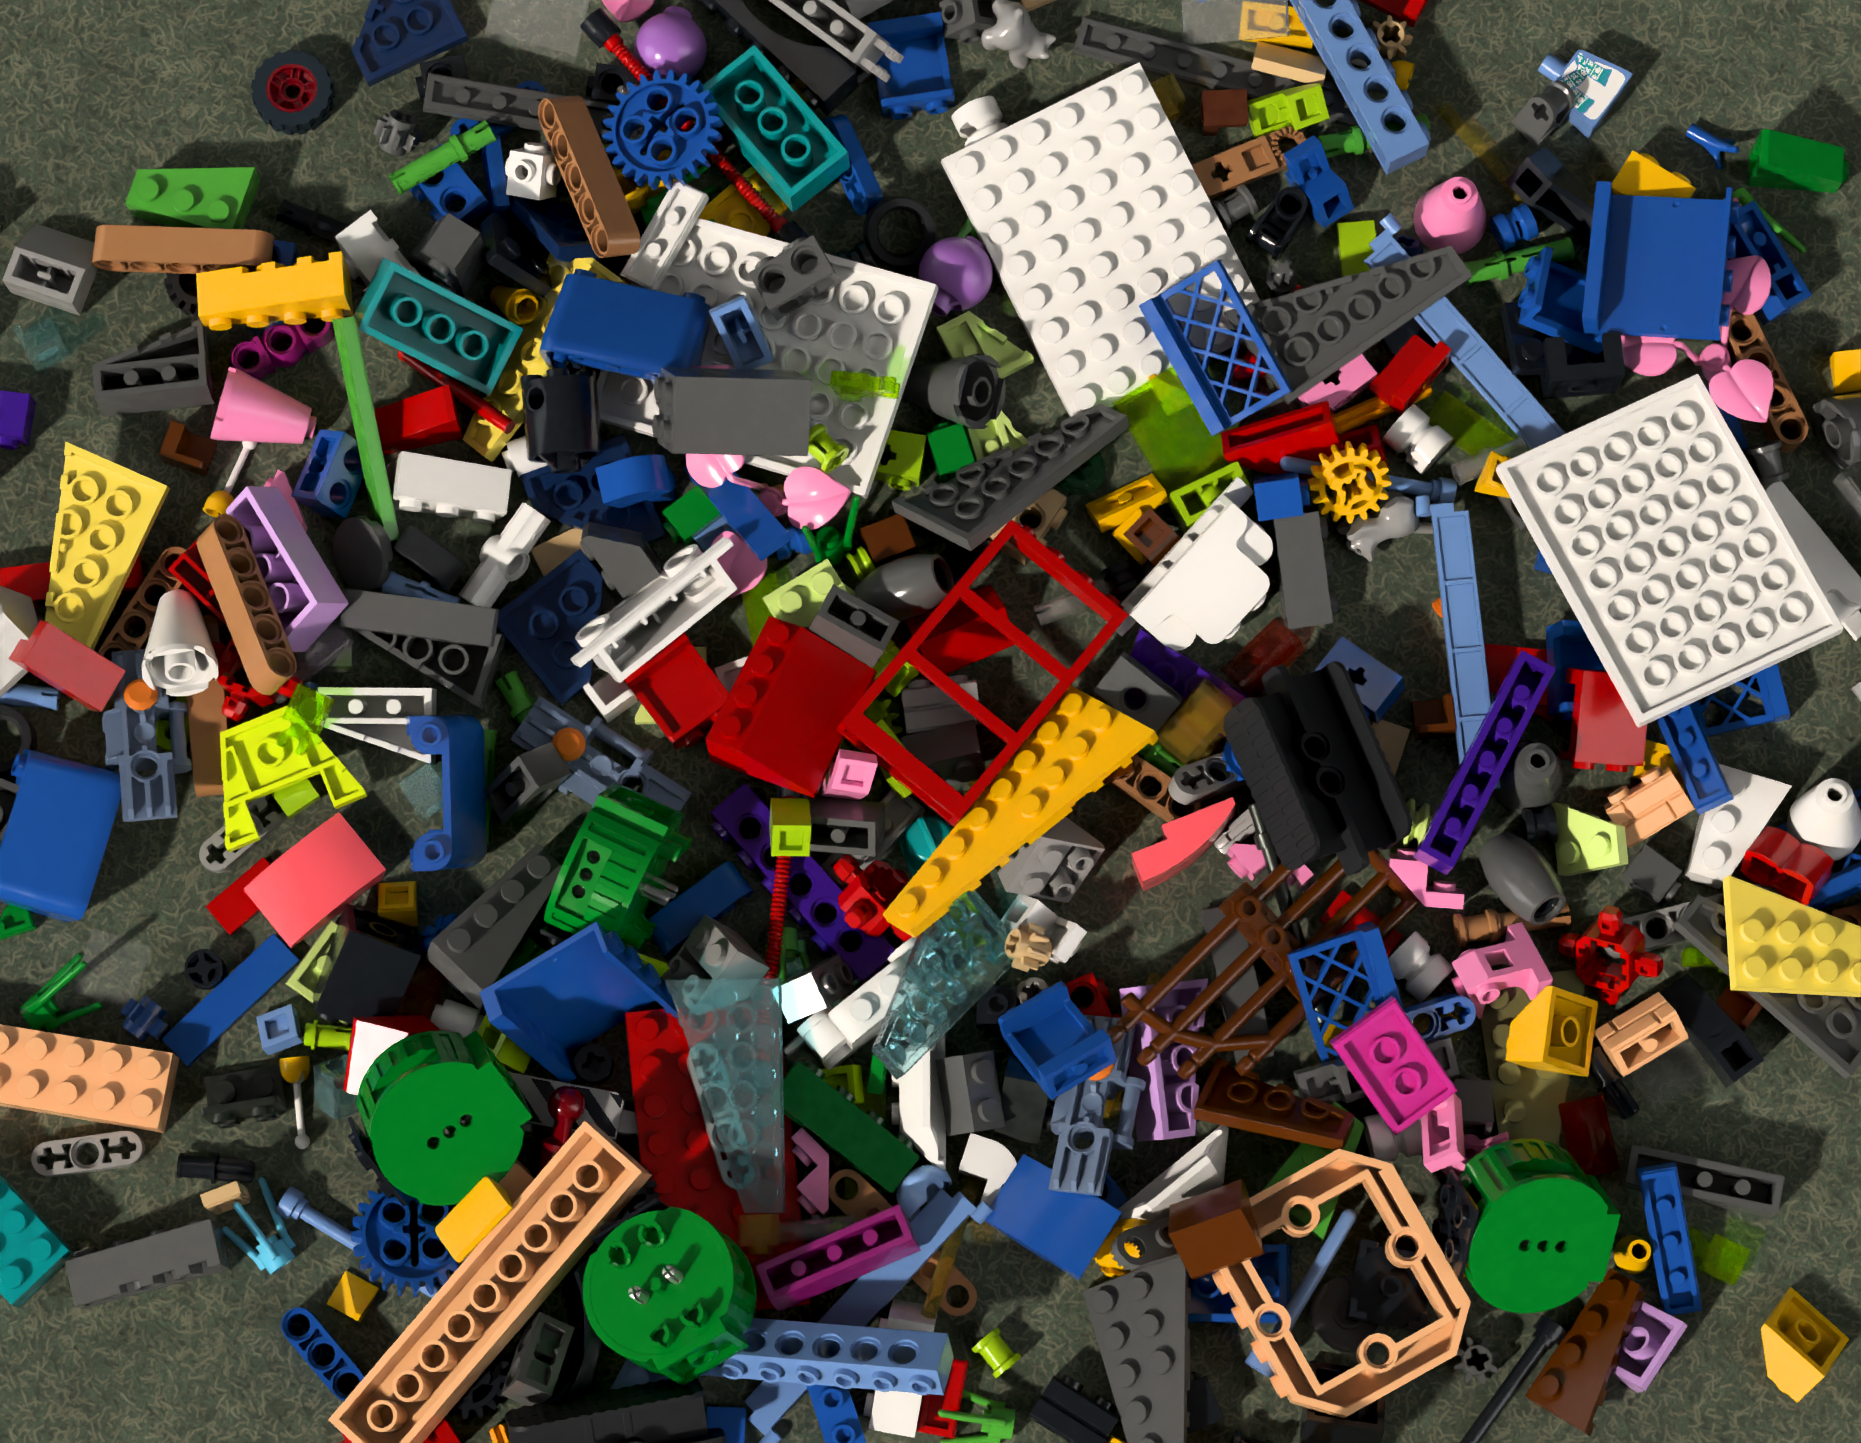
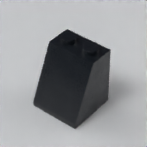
[313,903,421,1025]

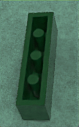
[766,1061,920,1195]

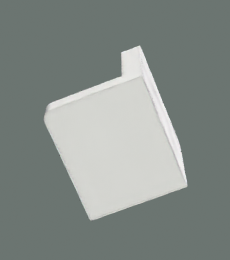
[582,674,638,723]

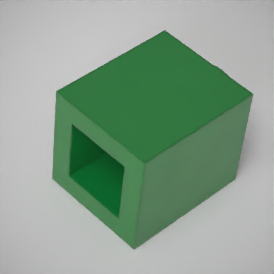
[926,422,975,483]
[662,485,721,547]

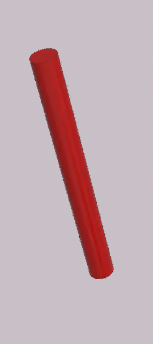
[397,350,515,434]

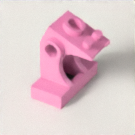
[1451,922,1553,1019]
[1421,1093,1509,1177]

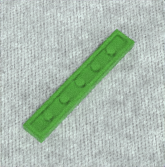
[332,316,400,541]

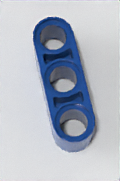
[648,861,753,957]
[281,1307,366,1401]

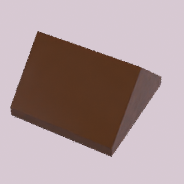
[1168,1179,1265,1279]

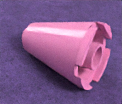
[1413,177,1487,254]
[210,366,317,444]

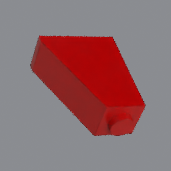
[374,385,463,455]

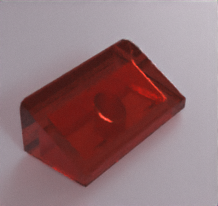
[1221,619,1305,698]
[1558,1094,1619,1176]

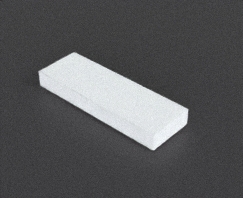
[620,179,709,291]

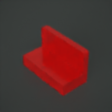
[1369,335,1452,415]

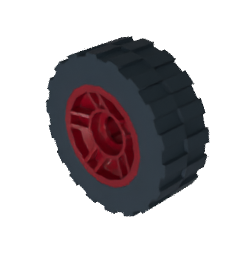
[251,49,335,135]

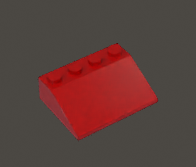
[705,616,876,798]

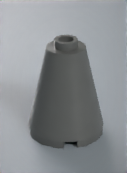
[903,354,1006,429]
[1811,393,1861,470]
[1492,740,1564,814]

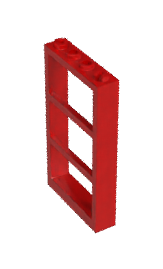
[836,520,1128,827]

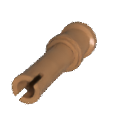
[1453,902,1571,948]

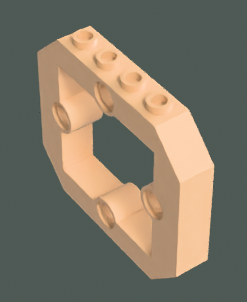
[1211,1149,1471,1418]

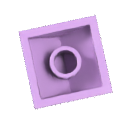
[1610,1301,1688,1393]

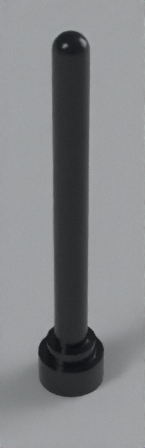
[1460,1314,1567,1443]

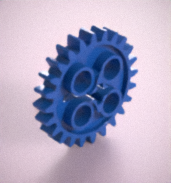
[602,70,724,190]
[351,1188,476,1297]

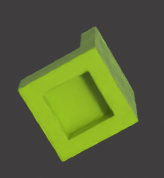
[769,798,812,857]

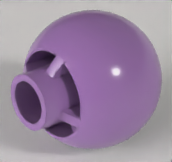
[634,6,707,80]
[919,236,993,317]

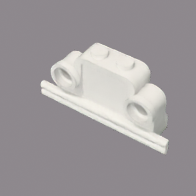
[1105,476,1273,651]
[1765,481,1861,641]
[570,537,737,683]
[783,926,948,1070]

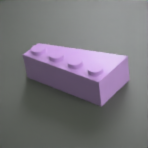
[225,486,349,652]
[1119,978,1208,1142]

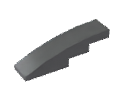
[340,589,499,648]
[1201,907,1274,1063]
[1293,1036,1459,1104]

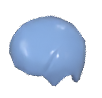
[896,1165,952,1221]

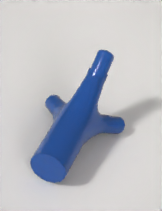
[1685,123,1740,169]

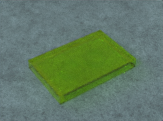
[1112,366,1230,496]

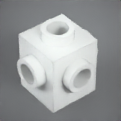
[505,142,561,200]

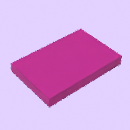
[1329,996,1458,1136]

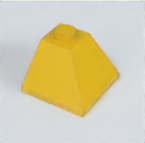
[1505,986,1598,1077]
[1761,1287,1849,1403]

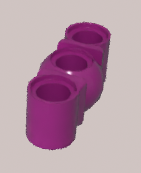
[231,318,335,380]

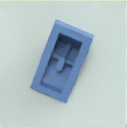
[709,295,774,369]

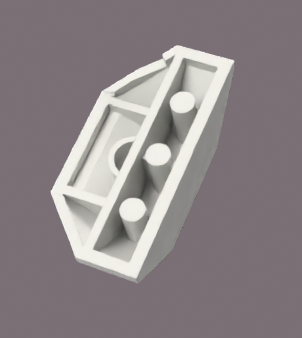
[892,1016,946,1170]
[1118,1125,1229,1222]

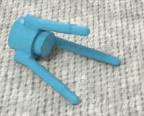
[222,1177,296,1275]

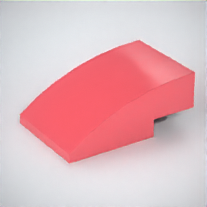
[1131,797,1236,891]
[244,812,386,948]

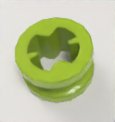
[844,546,875,583]

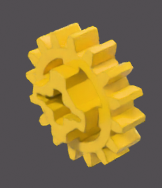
[1307,441,1391,524]

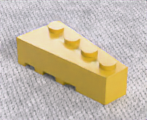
[196,251,353,331]

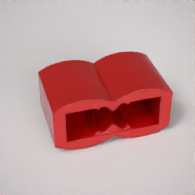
[1740,826,1834,905]

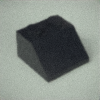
[1299,1361,1385,1443]

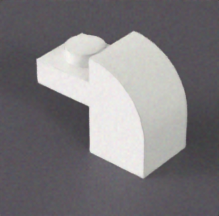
[998,894,1087,964]
[958,1133,1017,1222]

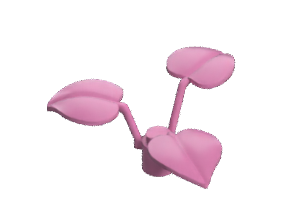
[1621,255,1774,423]
[686,454,851,598]

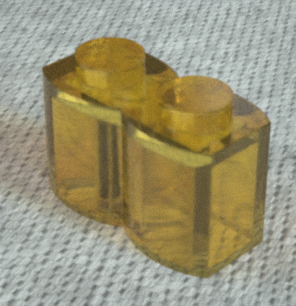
[1156,677,1237,765]

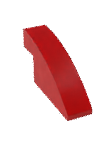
[1221,400,1389,479]

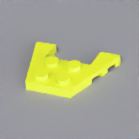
[220,704,367,853]

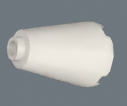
[141,589,219,696]
[1786,778,1861,861]

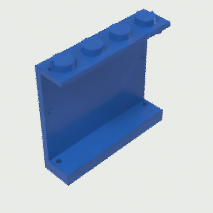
[1582,181,1740,341]
[479,921,681,1083]

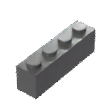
[1619,1144,1785,1218]

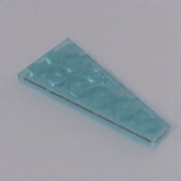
[871,890,1014,1080]
[665,978,786,1213]

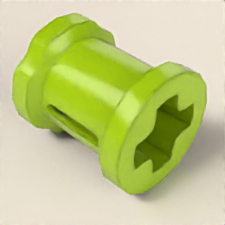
[808,423,849,474]
[971,1327,1022,1379]

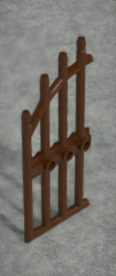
[1106,849,1421,1080]

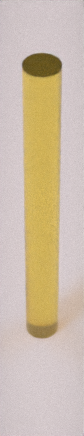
[1437,103,1542,220]
[921,1176,981,1319]

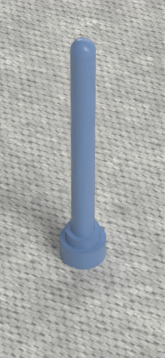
[1280,456,1457,504]
[275,1186,441,1298]
[1245,1209,1357,1378]

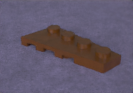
[1194,1057,1354,1150]
[1525,1268,1646,1437]

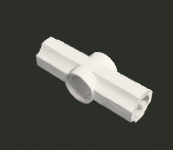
[459,502,551,608]

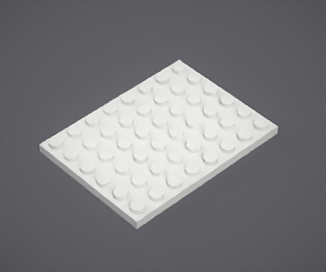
[941,62,1260,417]
[597,218,939,499]
[1496,374,1844,728]

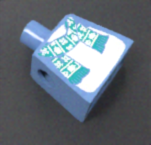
[1537,49,1633,139]

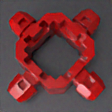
[212,638,304,722]
[833,854,912,942]
[1558,905,1663,1005]

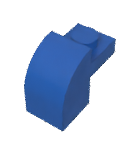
[1283,135,1354,228]
[595,454,676,509]

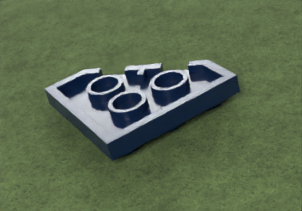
[352,0,468,87]
[509,195,646,262]
[520,434,666,544]
[497,549,604,707]

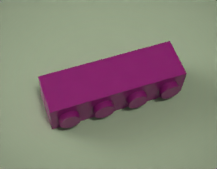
[756,1204,921,1312]

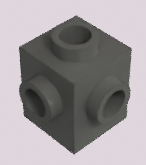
[939,0,997,44]

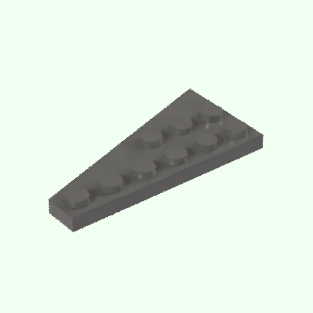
[1223,246,1473,405]
[892,404,1130,551]

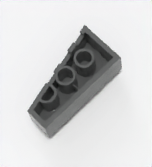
[65,1218,231,1309]

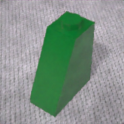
[1748,129,1849,193]

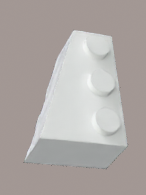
[335,210,421,294]
[1683,764,1792,889]

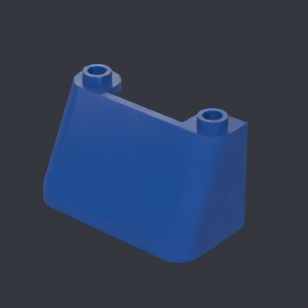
[539,269,712,385]
[406,714,487,872]
[0,749,121,922]

